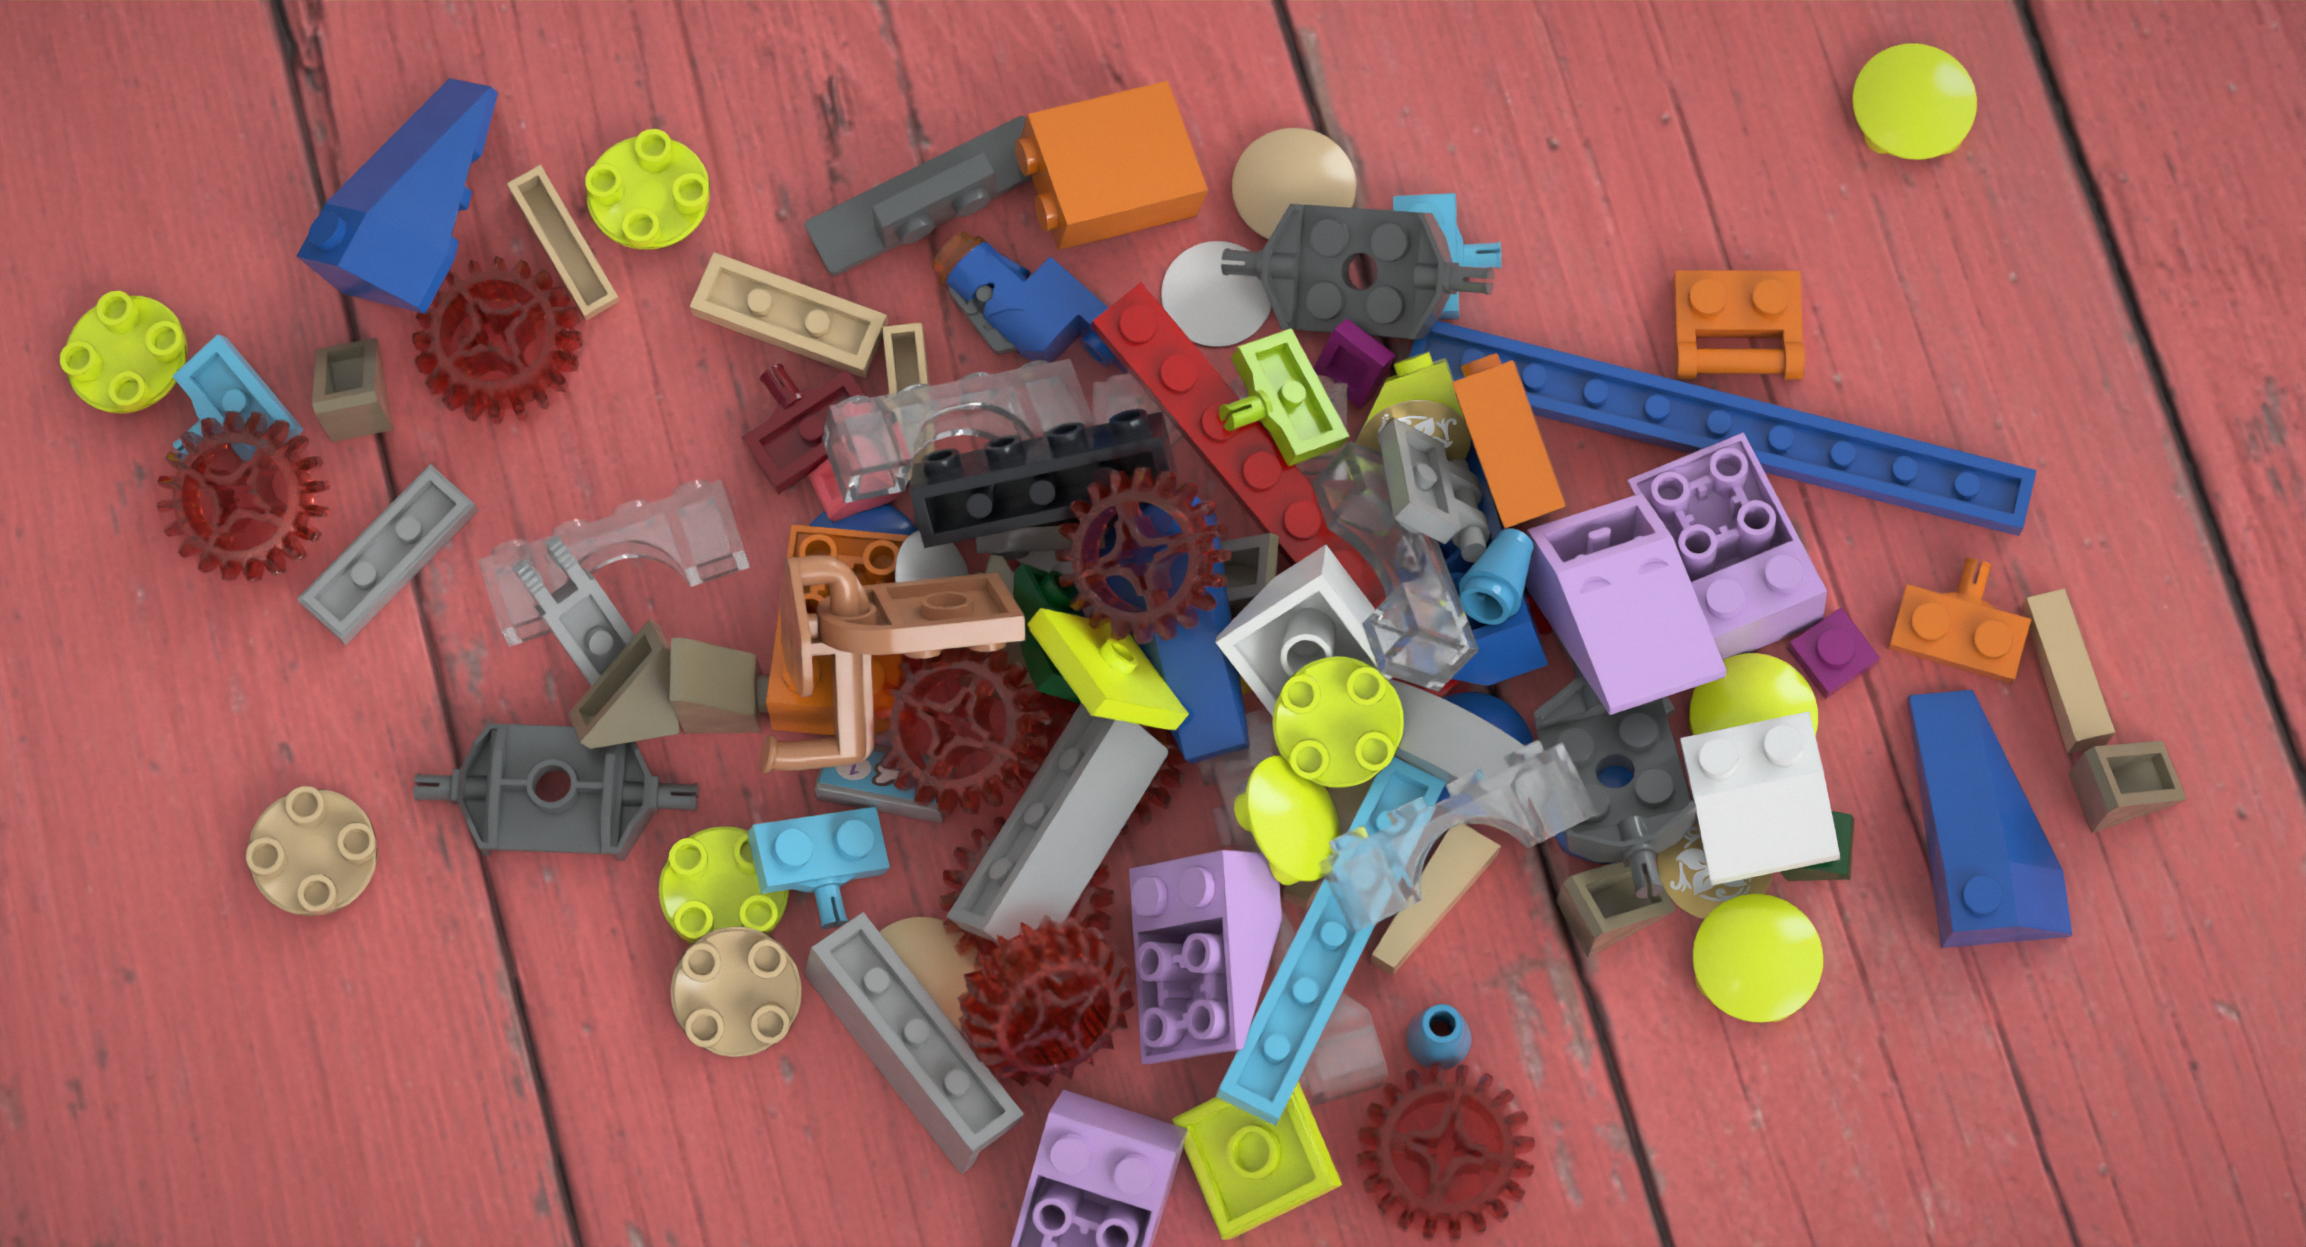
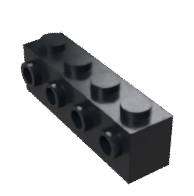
[909,409,1177,549]

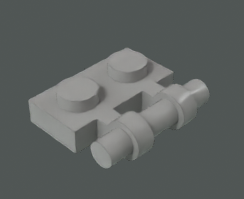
[1378,418,1490,562]

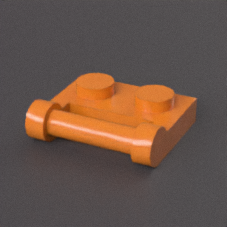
[1673,270,1805,380]

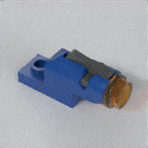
[932,231,1129,375]

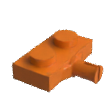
[1887,558,2031,684]

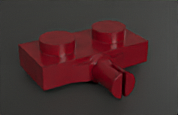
[741,364,883,494]

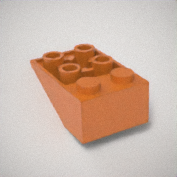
[766,524,910,742]

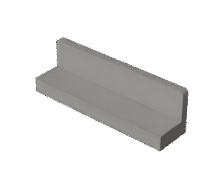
[946,702,1168,968]
[804,912,1024,1174]

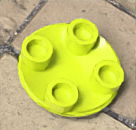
[1852,43,1977,160]
[585,129,710,250]
[60,291,187,413]
[1688,653,1818,735]
[1273,656,1404,788]
[1234,755,1341,885]
[659,826,789,944]
[1693,894,1823,1023]

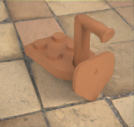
[759,555,1025,774]

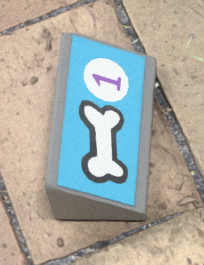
[814,737,956,824]

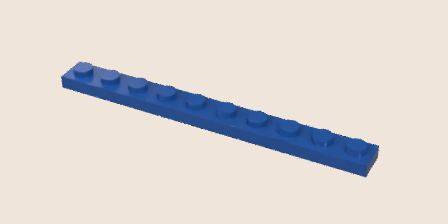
[1409,321,2037,536]

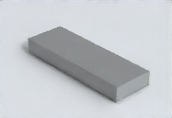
[297,464,478,646]

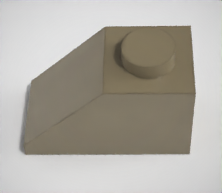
[669,638,770,734]

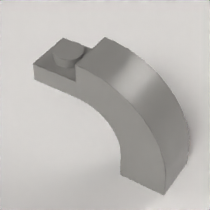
[1389,679,1552,835]

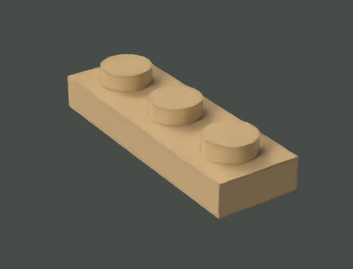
[690,252,889,378]

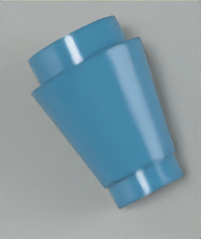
[1459,528,1534,625]
[1406,1004,1472,1070]

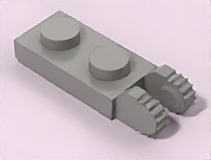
[512,535,635,687]

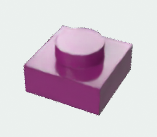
[1313,318,1396,409]
[1787,607,1880,699]

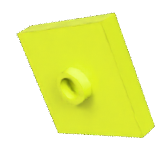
[1027,608,1189,730]
[1172,1081,1342,1240]

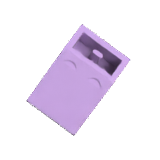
[1627,432,1827,660]
[1525,493,1727,715]
[1129,850,1282,1064]
[1011,1089,1188,1247]

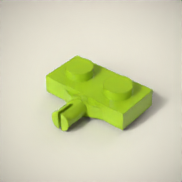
[1219,328,1350,466]

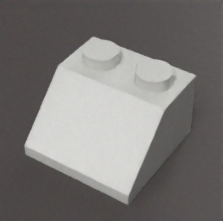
[1216,545,1401,716]
[1680,711,1840,886]

